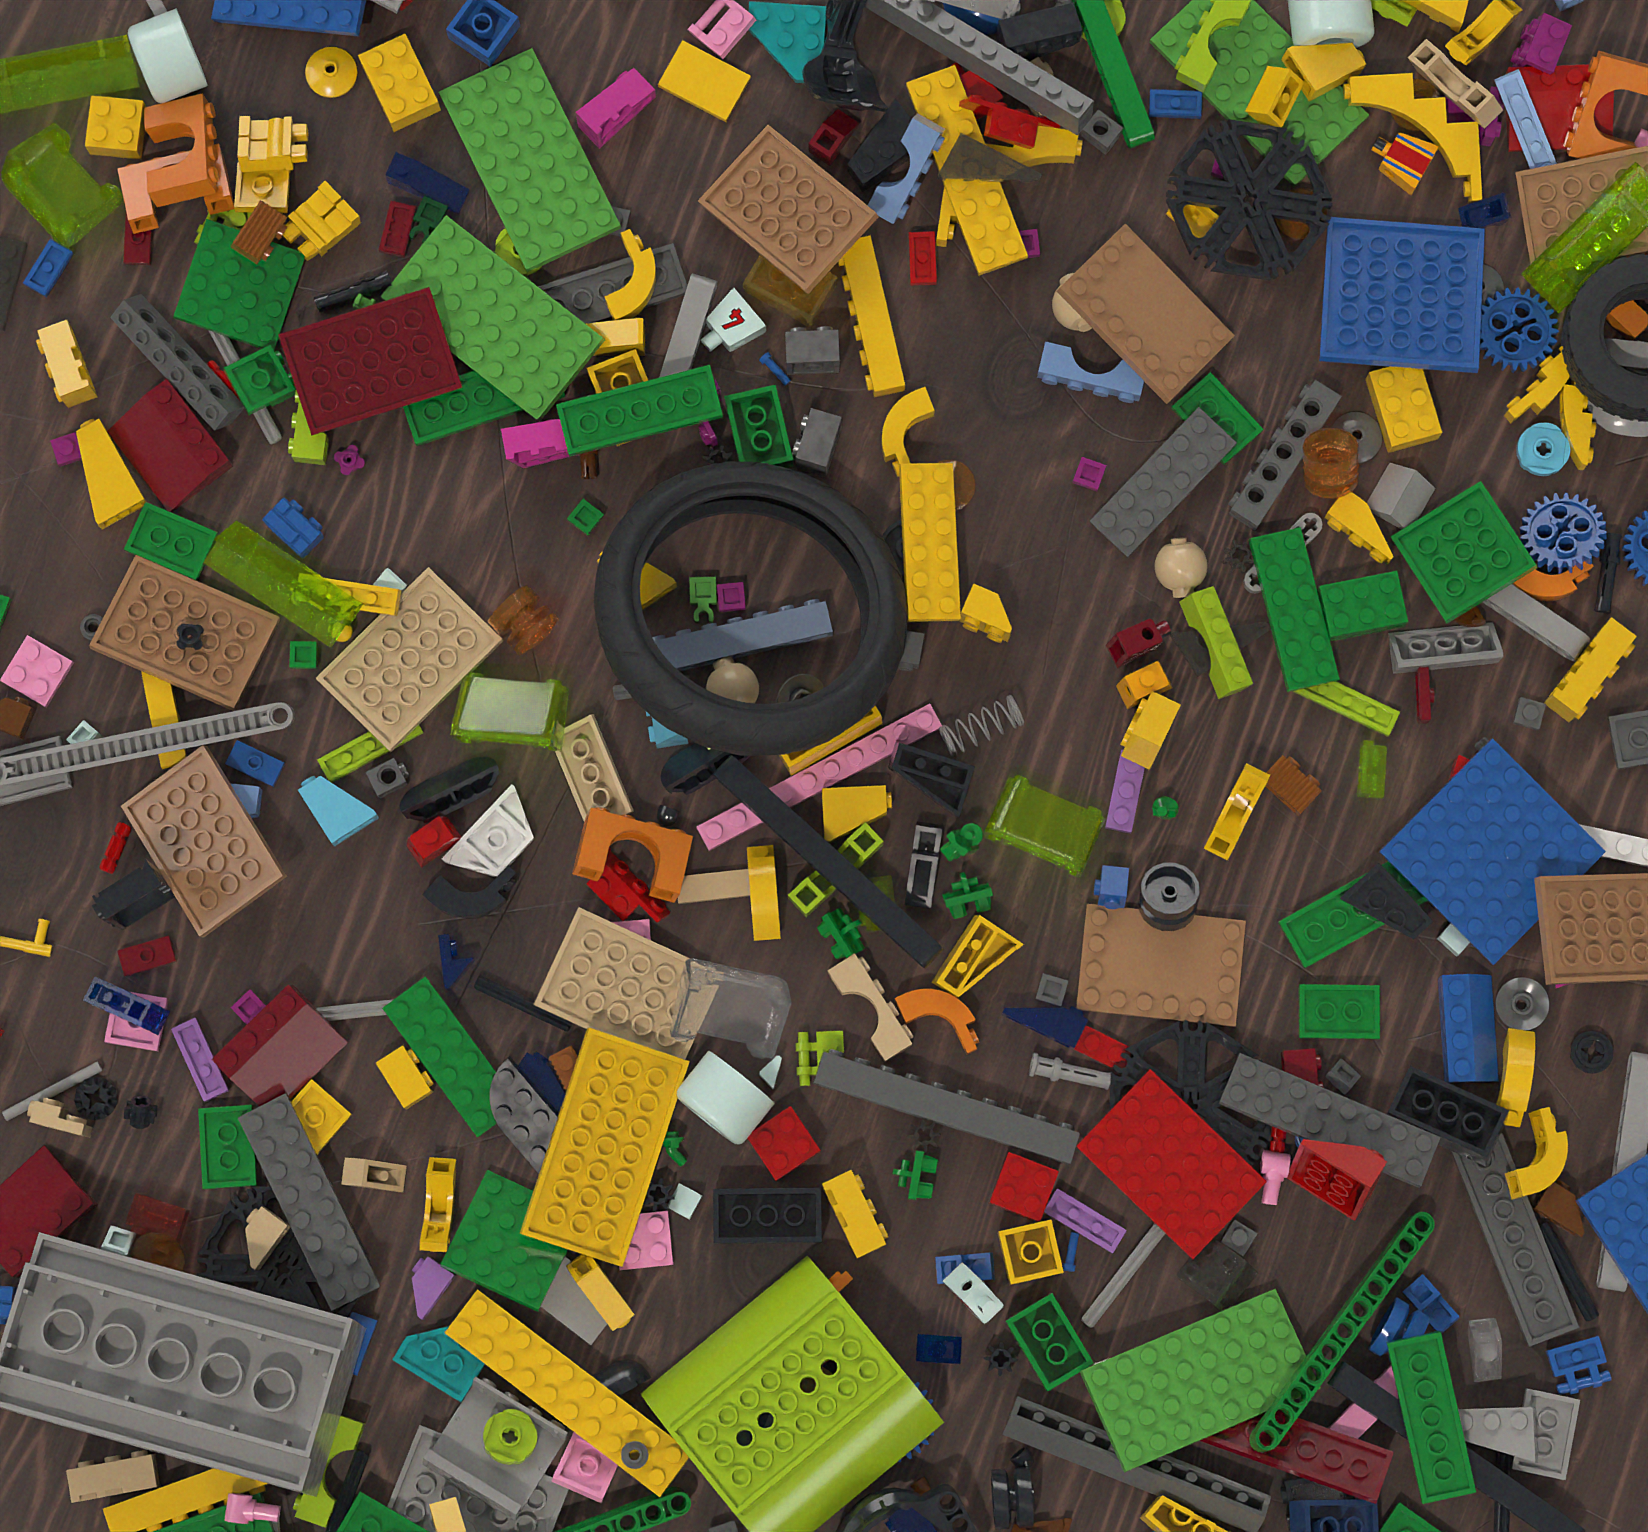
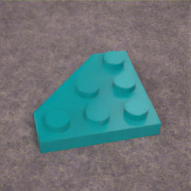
[748,1,826,83]
[392,1326,485,1402]

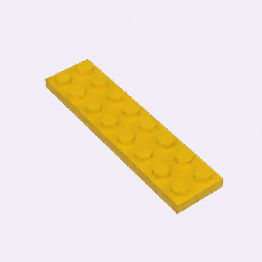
[906,65,1028,276]

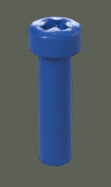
[759,352,791,386]
[1062,1232,1079,1272]

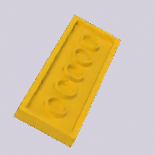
[899,463,961,622]

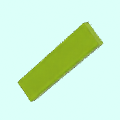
[1292,682,1400,737]
[317,725,423,783]

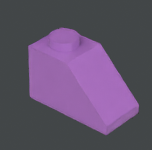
[412,1256,456,1320]

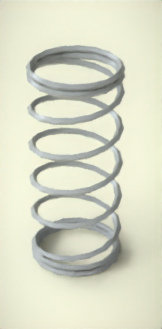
[939,694,1024,757]

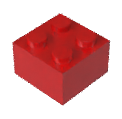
[747,1106,821,1182]
[988,1152,1059,1223]

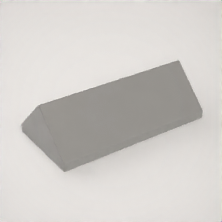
[1388,622,1503,674]

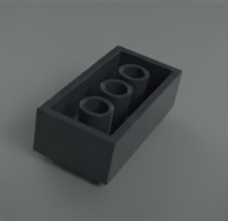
[1387,1066,1509,1166]
[713,1188,822,1244]

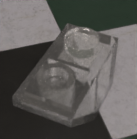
[1468,1318,1502,1382]

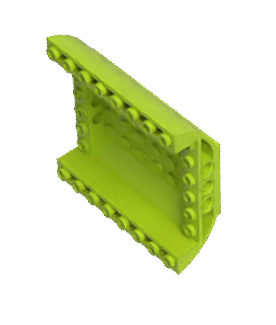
[641,1256,944,1532]

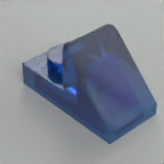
[1458,193,1512,228]
[438,934,475,990]
[916,1334,962,1364]

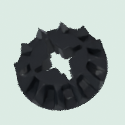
[1570,1031,1613,1074]
[74,1077,117,1120]

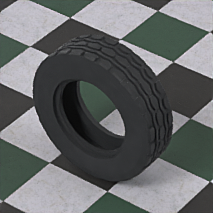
[1561,254,1648,422]

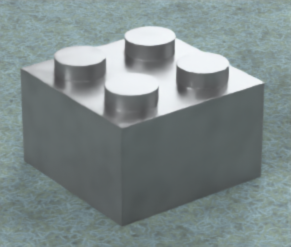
[785,326,840,375]
[792,408,842,477]

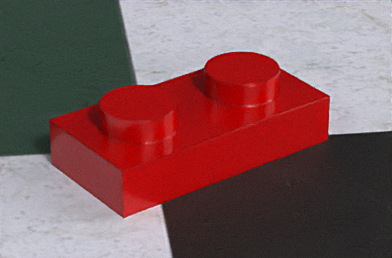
[908,231,937,286]
[1074,1025,1131,1069]

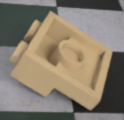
[27,1098,93,1138]

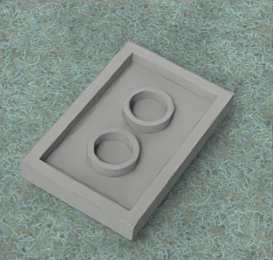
[1511,1388,1580,1480]

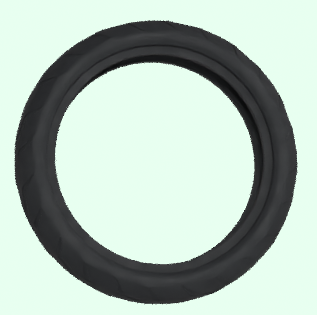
[594,462,908,756]

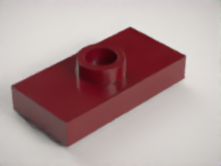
[379,201,417,258]
[123,213,152,265]
[1415,667,1434,724]
[117,935,177,977]

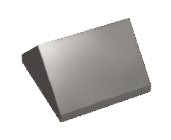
[1367,463,1435,530]

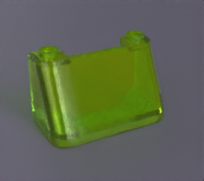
[1,122,123,249]
[450,673,569,752]
[984,774,1106,879]

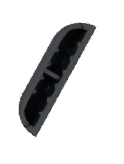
[661,743,750,795]
[399,757,499,823]
[552,1360,652,1428]

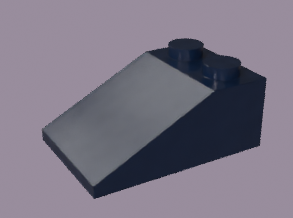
[1289,1500,1379,1532]

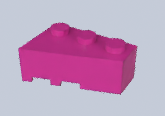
[575,68,656,149]
[501,419,595,468]

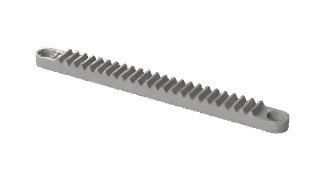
[0,703,295,786]

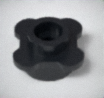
[176,624,204,650]

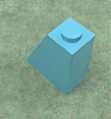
[298,776,379,846]

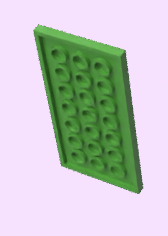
[1149,0,1369,187]
[439,48,621,273]
[381,215,605,422]
[1080,1289,1321,1473]

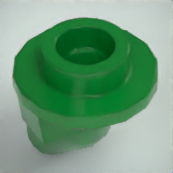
[1152,796,1179,820]
[662,1131,687,1167]

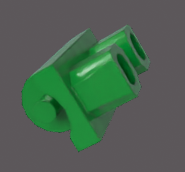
[940,823,984,861]
[942,872,993,919]
[817,908,865,960]
[892,1150,938,1201]

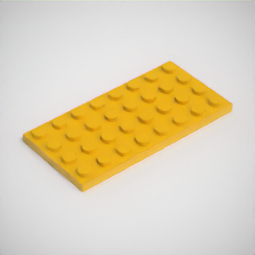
[520,1027,690,1267]

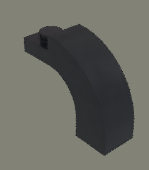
[422,865,518,919]

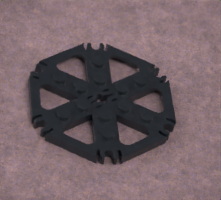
[1166,119,1333,281]
[1109,1020,1270,1166]
[197,1187,370,1318]

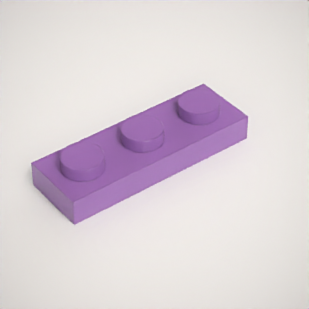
[1105,750,1145,834]
[171,1018,229,1102]
[1044,1189,1126,1254]

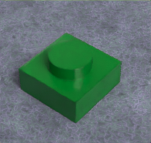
[567,499,604,536]
[289,641,318,669]

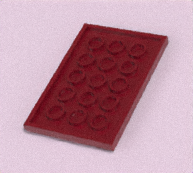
[278,287,462,436]

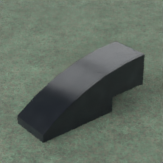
[904,821,943,909]

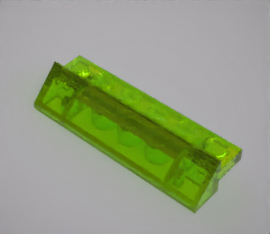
[0,35,140,114]
[1521,162,1648,313]
[203,520,363,647]

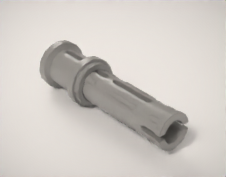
[1029,1053,1110,1090]

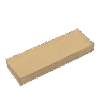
[678,869,750,904]

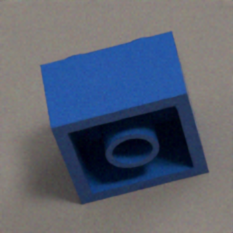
[446,0,520,67]

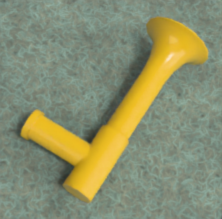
[0,919,52,957]

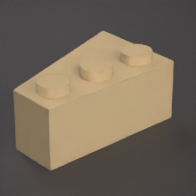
[66,1450,161,1503]

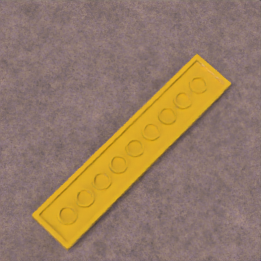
[445,1289,689,1497]

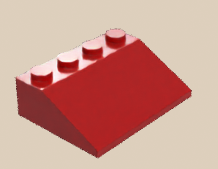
[1505,64,1614,152]
[1287,1139,1387,1221]

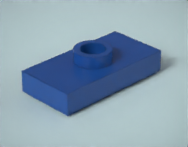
[1149,89,1202,119]
[23,239,74,298]
[225,740,285,787]

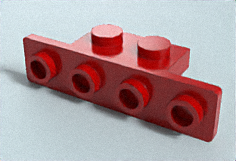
[959,95,1061,149]
[586,847,670,923]

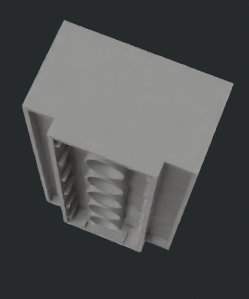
[0,1232,366,1497]

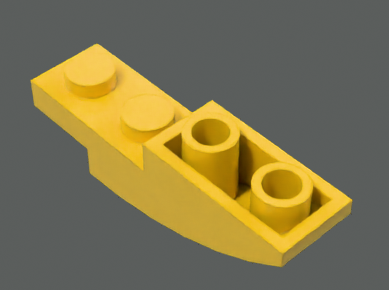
[1504,346,1570,424]
[1559,380,1596,470]

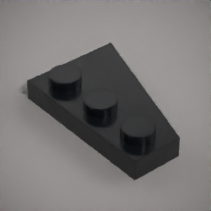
[1339,863,1434,939]

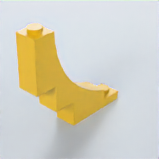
[1343,73,1482,203]
[936,126,1083,247]

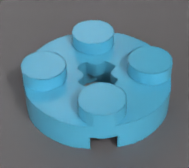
[1516,423,1570,476]

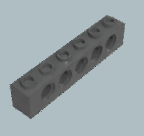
[110,294,244,431]
[1228,380,1342,531]

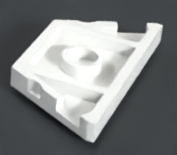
[442,784,534,877]

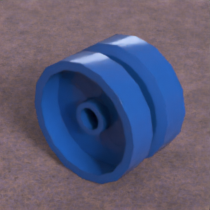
[1368,1298,1430,1362]

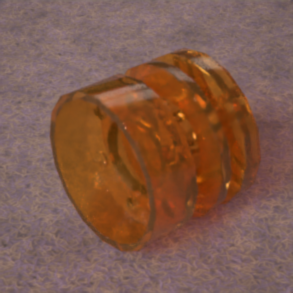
[1303,428,1359,498]
[488,585,559,656]

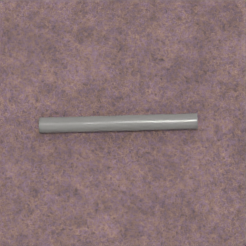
[2,1061,103,1121]

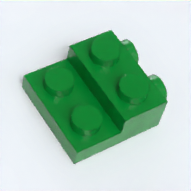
[224,345,295,415]

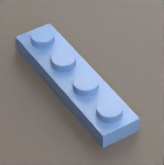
[1494,69,1557,169]

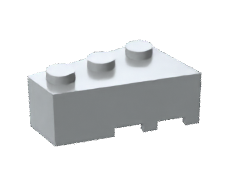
[1458,1407,1538,1463]

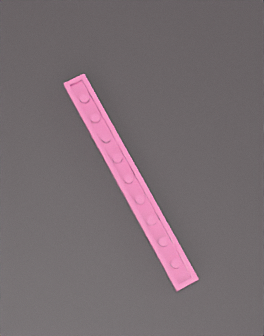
[696,704,942,851]

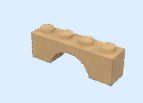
[1408,39,1503,129]
[828,954,913,1062]

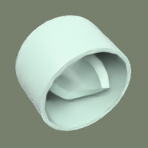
[1288,0,1374,48]
[128,8,208,103]
[676,1051,775,1144]

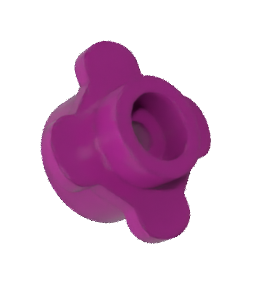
[334,445,365,475]

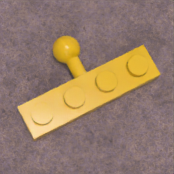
[295,574,402,642]

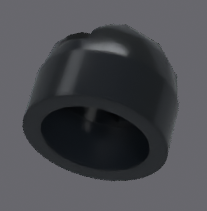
[657,805,680,826]
[1010,1446,1034,1468]

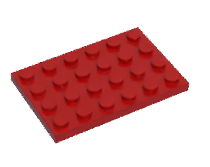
[1076,1069,1267,1259]

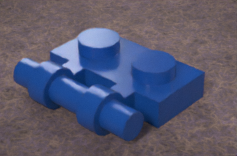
[1546,1336,1611,1395]

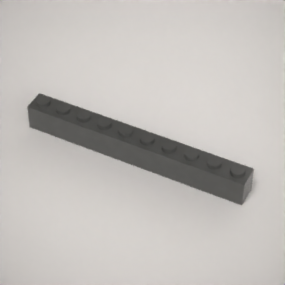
[864,0,1094,135]
[813,1049,1080,1165]
[1002,1396,1271,1532]

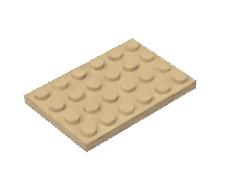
[316,567,503,752]
[533,907,724,1060]

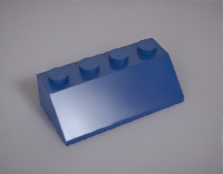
[1438,974,1499,1084]

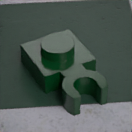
[410,196,449,244]

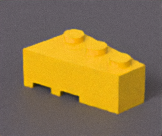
[36,320,97,408]
[931,915,1024,997]
[822,1170,888,1259]

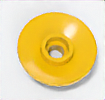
[305,47,357,98]

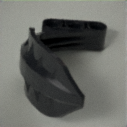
[802,0,888,112]
[836,1484,977,1532]

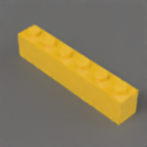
[838,235,905,397]
[103,1468,268,1532]

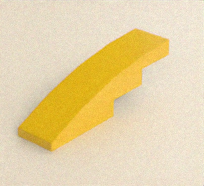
[141,671,187,769]

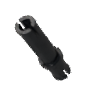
[314,271,392,313]
[1594,533,1622,614]

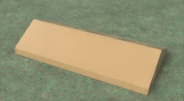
[549,714,634,822]

